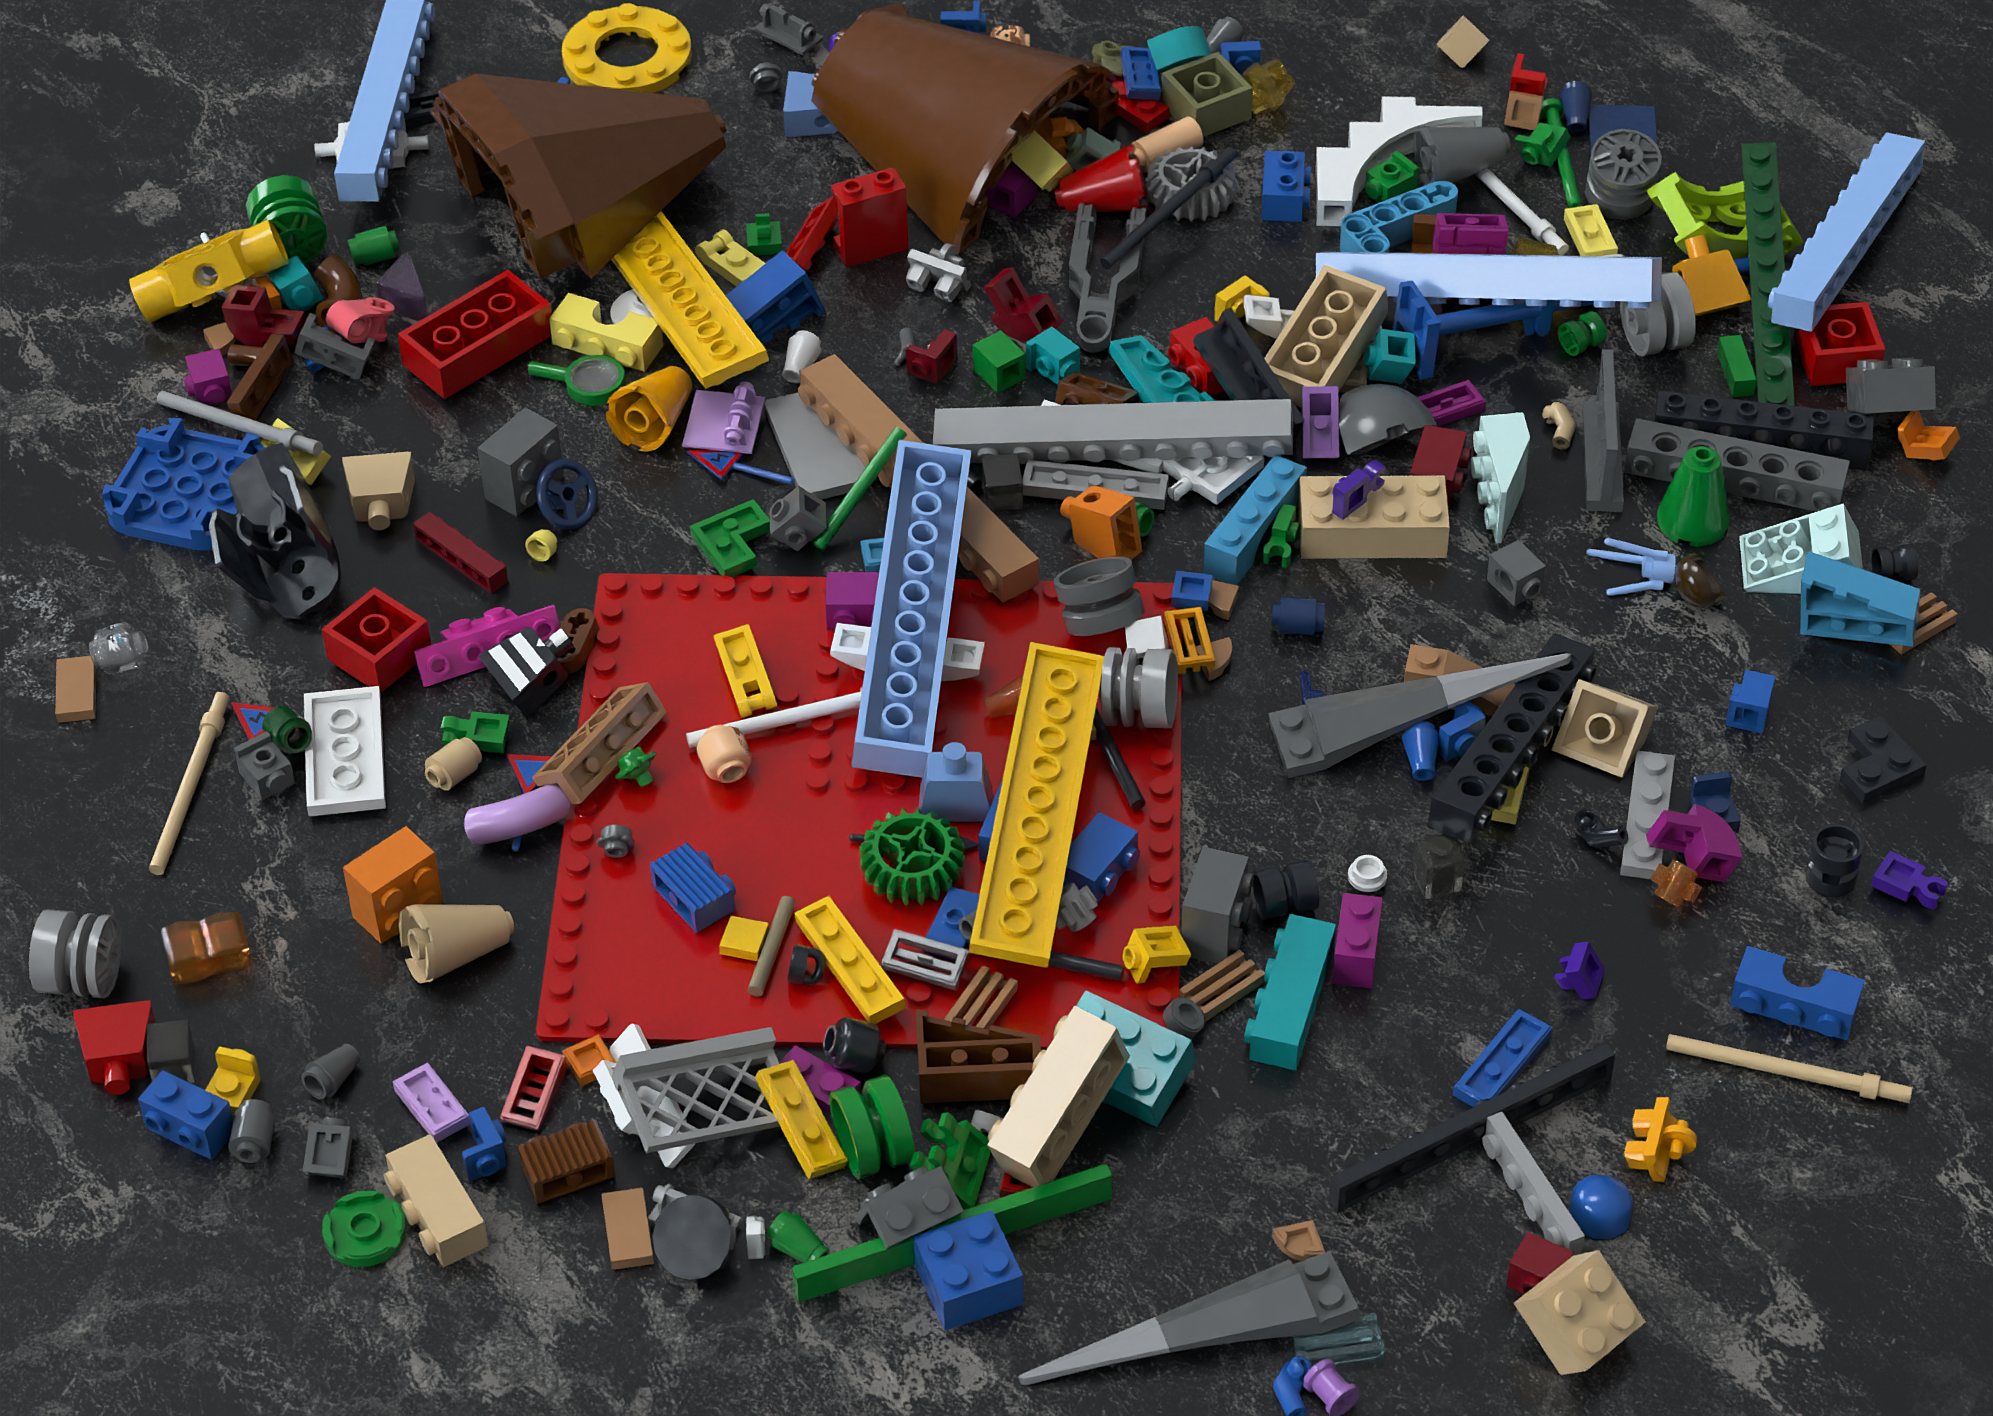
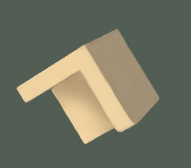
[1436,16,1489,68]

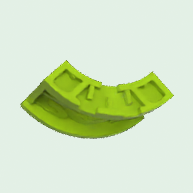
[1646,172,1803,260]

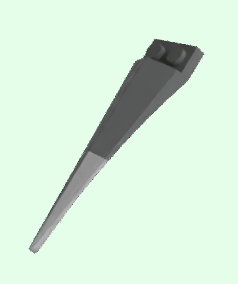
[1268,653,1571,778]
[1019,1251,1361,1385]

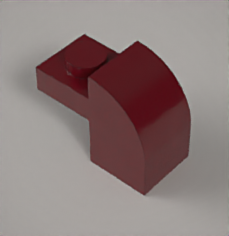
[984,267,1063,343]
[222,285,306,347]

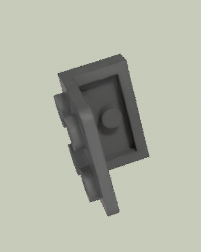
[855,1166,963,1250]

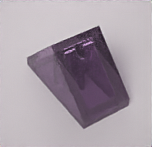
[377,252,427,322]

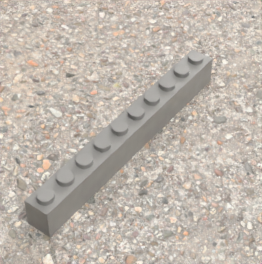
[933,399,1293,465]

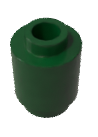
[262,706,312,753]

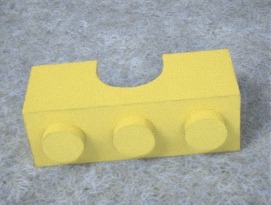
[549,293,663,372]

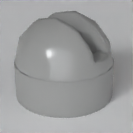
[971,1110,1003,1138]

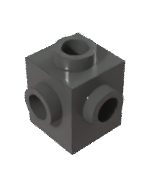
[769,486,827,551]

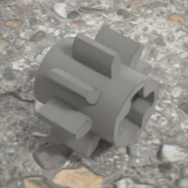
[1056,883,1098,932]

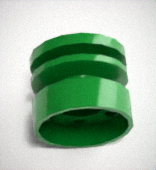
[246,175,328,264]

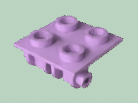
[682,382,765,454]

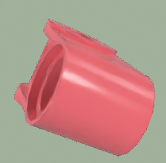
[326,297,395,344]

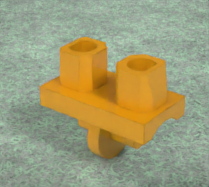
[1624,1097,1697,1182]

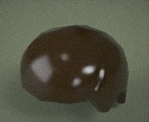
[1675,553,1726,609]

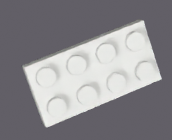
[304,686,386,816]

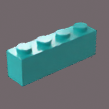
[1244,914,1336,1070]

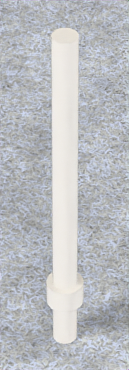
[1475,168,1569,256]
[686,687,862,748]

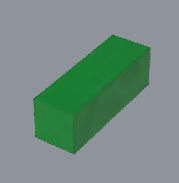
[1717,335,1757,397]

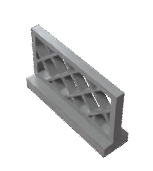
[611,1027,780,1153]

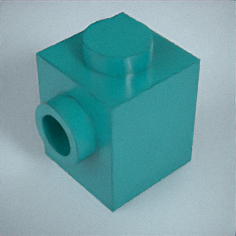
[267,256,323,312]
[1364,329,1416,384]

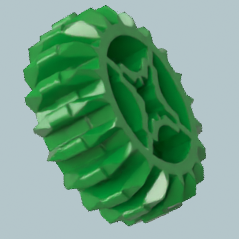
[860,806,965,906]

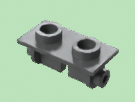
[754,3,824,55]

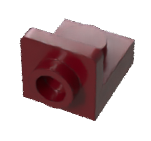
[906,329,958,384]

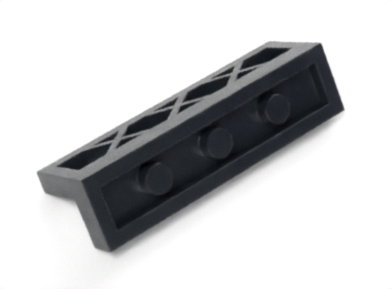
[1193,308,1305,441]

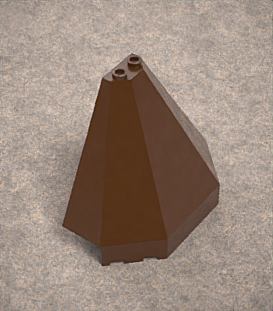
[430,74,727,279]

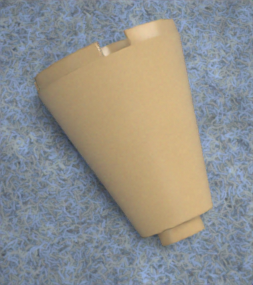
[399,904,514,983]

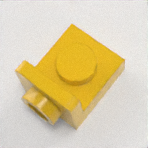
[1214,276,1269,322]
[1123,926,1191,983]
[206,1047,261,1116]

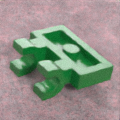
[910,1112,991,1210]

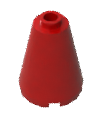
[1054,144,1149,212]

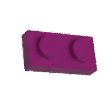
[779,1045,861,1116]

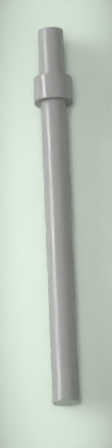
[157,391,323,455]

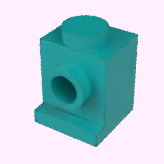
[1026,327,1080,385]

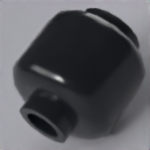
[823,1017,886,1074]

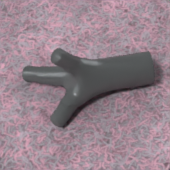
[894,328,915,366]

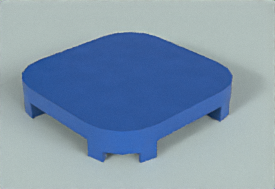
[102,418,265,551]

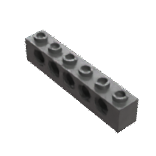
[1624,418,1850,512]

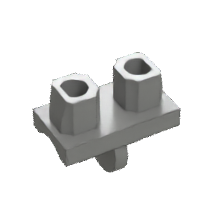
[906,243,972,303]

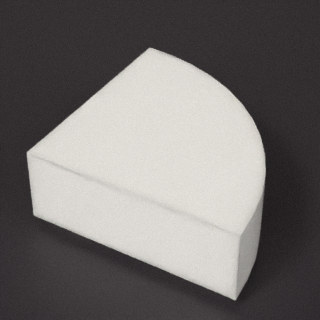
[746,1216,765,1259]

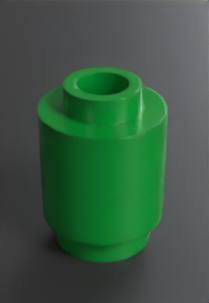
[347,225,400,267]

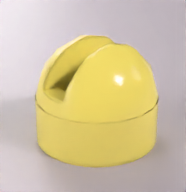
[525,529,557,562]

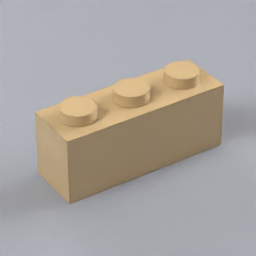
[384,1134,489,1267]

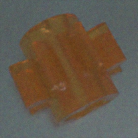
[1650,859,1702,907]

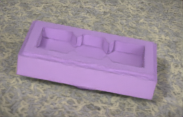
[393,1062,471,1143]

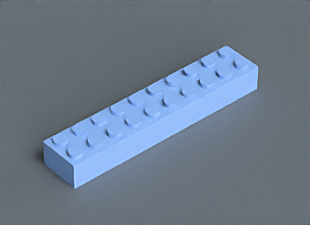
[851,440,971,778]

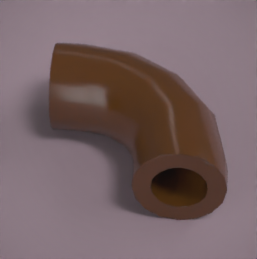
[313,254,363,333]

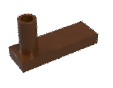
[227,334,294,421]

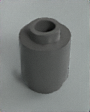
[229,1099,275,1163]

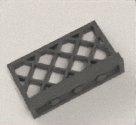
[1582,349,1624,512]

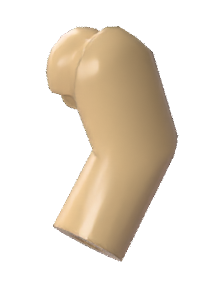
[1543,402,1576,450]

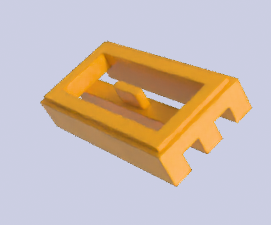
[1164,607,1215,674]

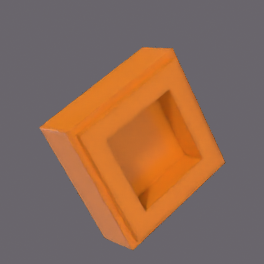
[562,1034,616,1087]

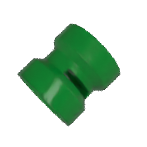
[1558,311,1607,356]

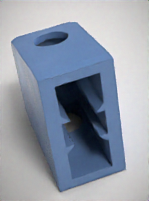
[783,71,838,137]
[919,742,993,822]

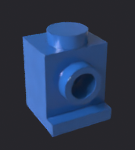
[1725,670,1775,733]

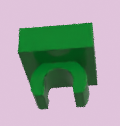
[746,213,782,256]

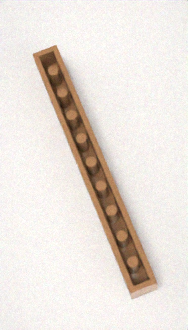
[798,354,1039,603]

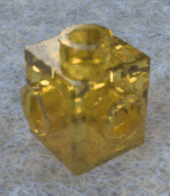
[1243,58,1296,114]

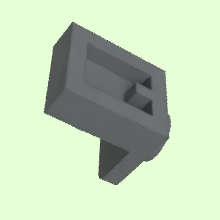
[303,1118,358,1178]

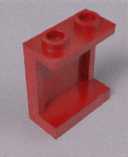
[831,168,909,267]

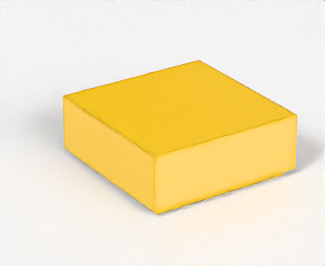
[719,916,769,961]

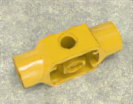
[129,219,289,323]

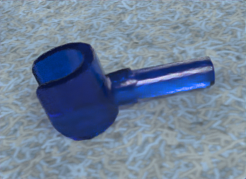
[1299,671,1323,705]

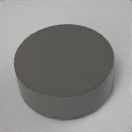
[1163,997,1205,1039]

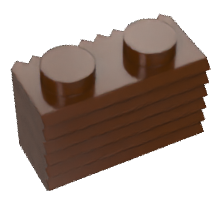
[518,1119,616,1204]

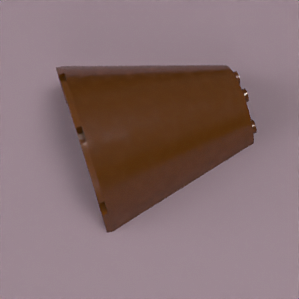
[812,9,1119,256]

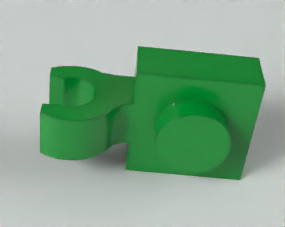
[1263,503,1300,568]
[441,711,510,753]

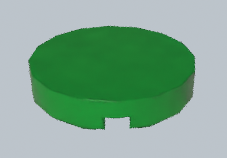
[322,1191,407,1267]

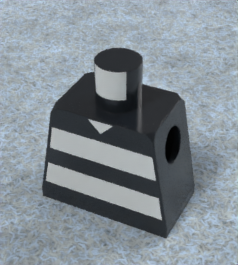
[478,627,574,719]

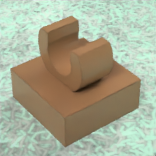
[1504,91,1544,130]

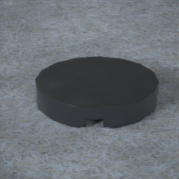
[653,1195,736,1280]

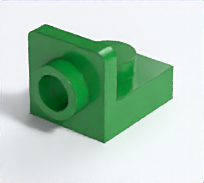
[1514,123,1571,166]

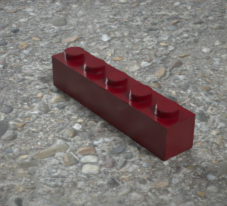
[413,511,508,594]

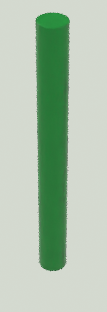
[812,426,907,551]

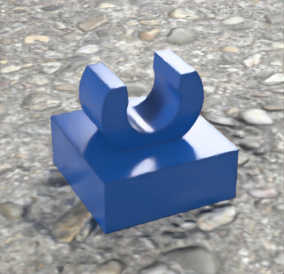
[1171,571,1213,611]

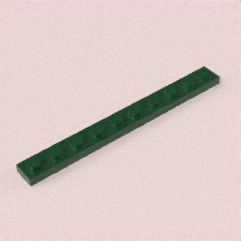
[1741,142,1795,406]

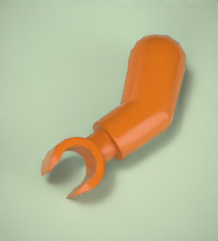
[1051,116,1084,139]

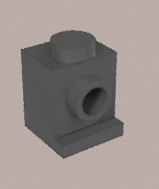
[234,731,295,800]

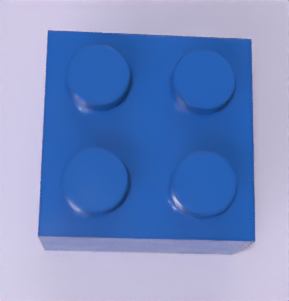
[913,1210,1024,1331]

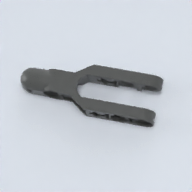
[1069,203,1147,353]

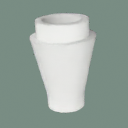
[782,330,822,384]

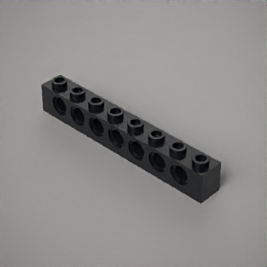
[1427,633,1597,844]

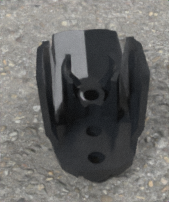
[209,443,341,620]

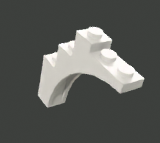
[1316,97,1482,226]

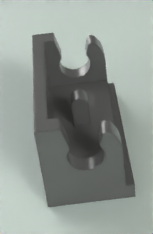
[294,313,375,380]

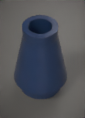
[1559,81,1592,133]

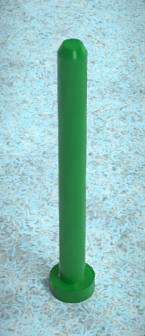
[1541,98,1581,208]

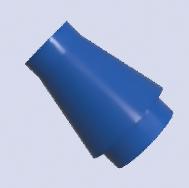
[1402,721,1439,780]

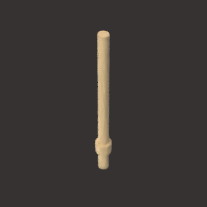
[149,692,230,875]
[1666,1034,1913,1103]

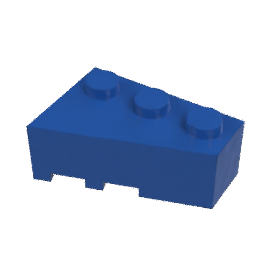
[726,250,827,344]

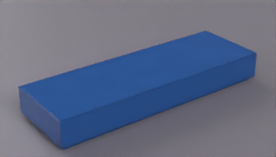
[1453,1009,1553,1107]

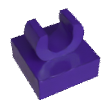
[1554,942,1605,1000]

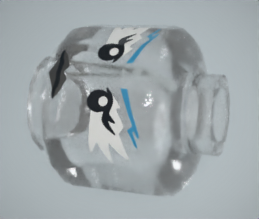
[89,622,148,675]

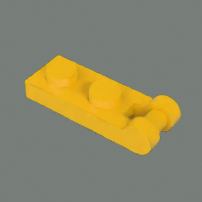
[713,624,777,718]

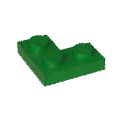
[690,499,770,577]

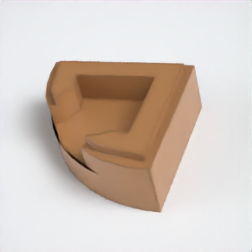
[203,322,237,357]
[1209,580,1239,620]
[1195,637,1232,681]
[1272,1220,1325,1261]

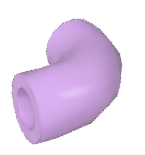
[464,784,570,846]

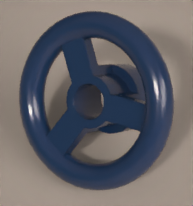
[536,458,598,530]

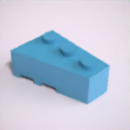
[1800,551,1920,647]

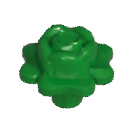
[615,747,656,788]

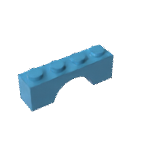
[1204,455,1307,585]

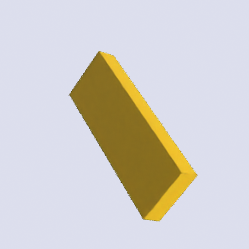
[755,1060,848,1179]

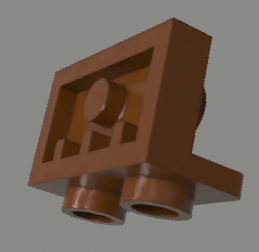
[1055,372,1139,405]

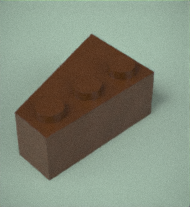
[916,1009,1041,1104]

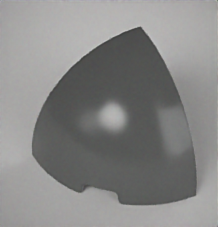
[1338,384,1437,455]

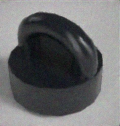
[787,944,826,986]

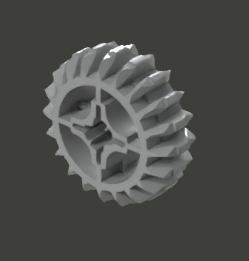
[1146,145,1237,222]

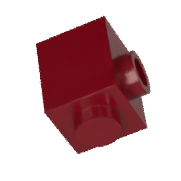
[1506,1232,1574,1295]

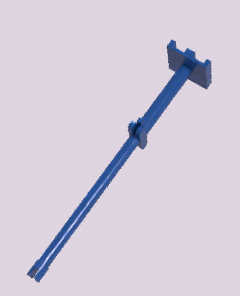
[1393,257,1749,380]

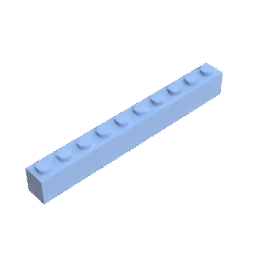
[334,0,435,201]
[1768,132,1925,332]
[1316,252,1662,308]

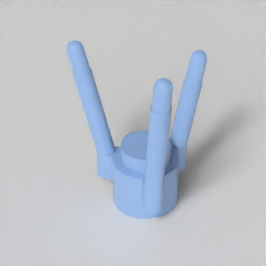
[1587,538,1675,596]

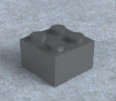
[1846,357,1936,414]
[477,407,564,517]
[1181,847,1254,964]

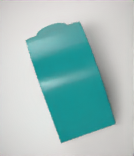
[1147,26,1211,75]

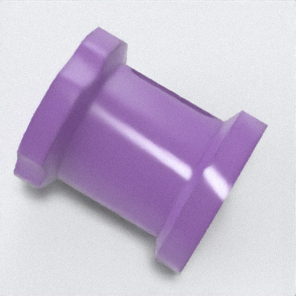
[1303,1359,1360,1416]

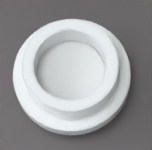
[1348,855,1387,892]

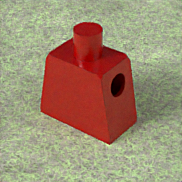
[73,1000,157,1095]

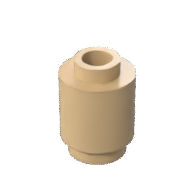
[425,737,482,790]

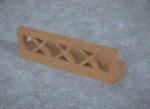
[532,682,667,804]

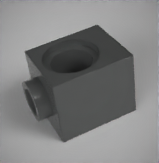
[1487,540,1546,606]

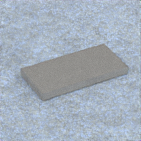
[764,393,871,499]

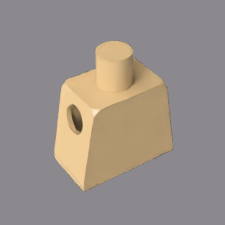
[342,452,415,530]

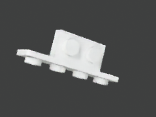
[593,1024,695,1168]

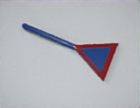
[506,754,552,852]

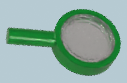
[528,355,625,406]

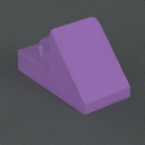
[1301,386,1339,459]

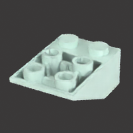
[1471,412,1530,543]
[1739,504,1863,594]

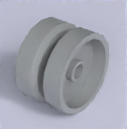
[1620,272,1695,356]

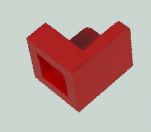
[1510,53,1548,97]

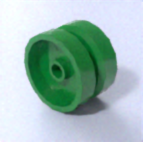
[829,1075,915,1179]

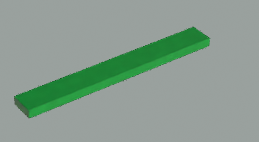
[792,1164,1112,1302]

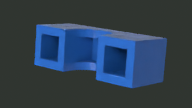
[1730,946,1865,1040]

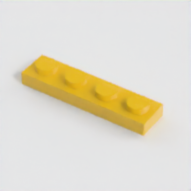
[794,896,906,1024]

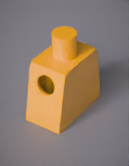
[1672,235,1751,317]

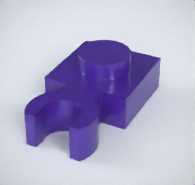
[1332,460,1386,520]
[1871,851,1948,909]

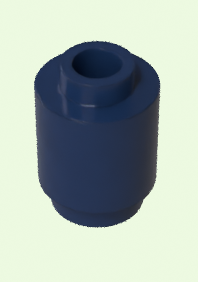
[1271,597,1325,636]

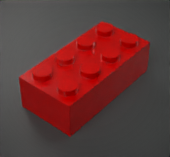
[398,270,552,399]

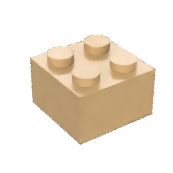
[1514,1250,1645,1375]

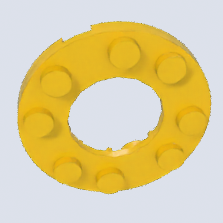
[562,3,692,93]

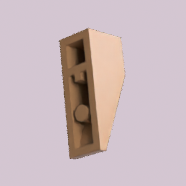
[1404,644,1515,716]

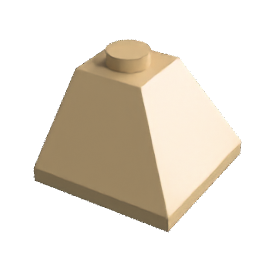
[1552,679,1658,778]

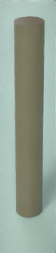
[747,896,796,997]

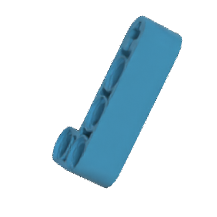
[1340,181,1458,253]

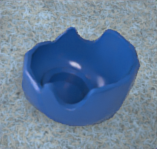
[1569,1175,1633,1239]

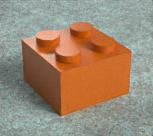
[343,826,443,944]

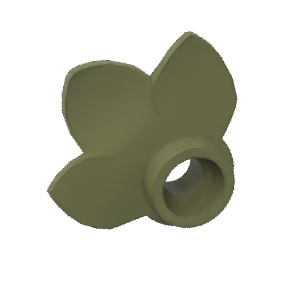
[1092,41,1130,77]

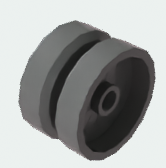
[1053,556,1145,636]

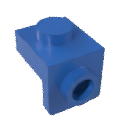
[1438,701,1486,761]
[462,1107,507,1181]

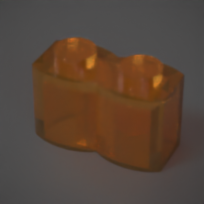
[161,912,252,984]

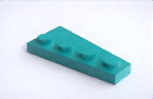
[1109,335,1214,403]

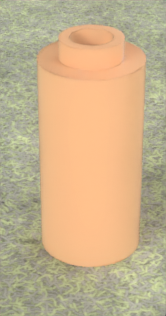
[1130,116,1203,173]

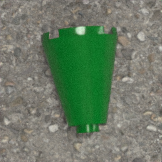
[1657,446,1730,547]

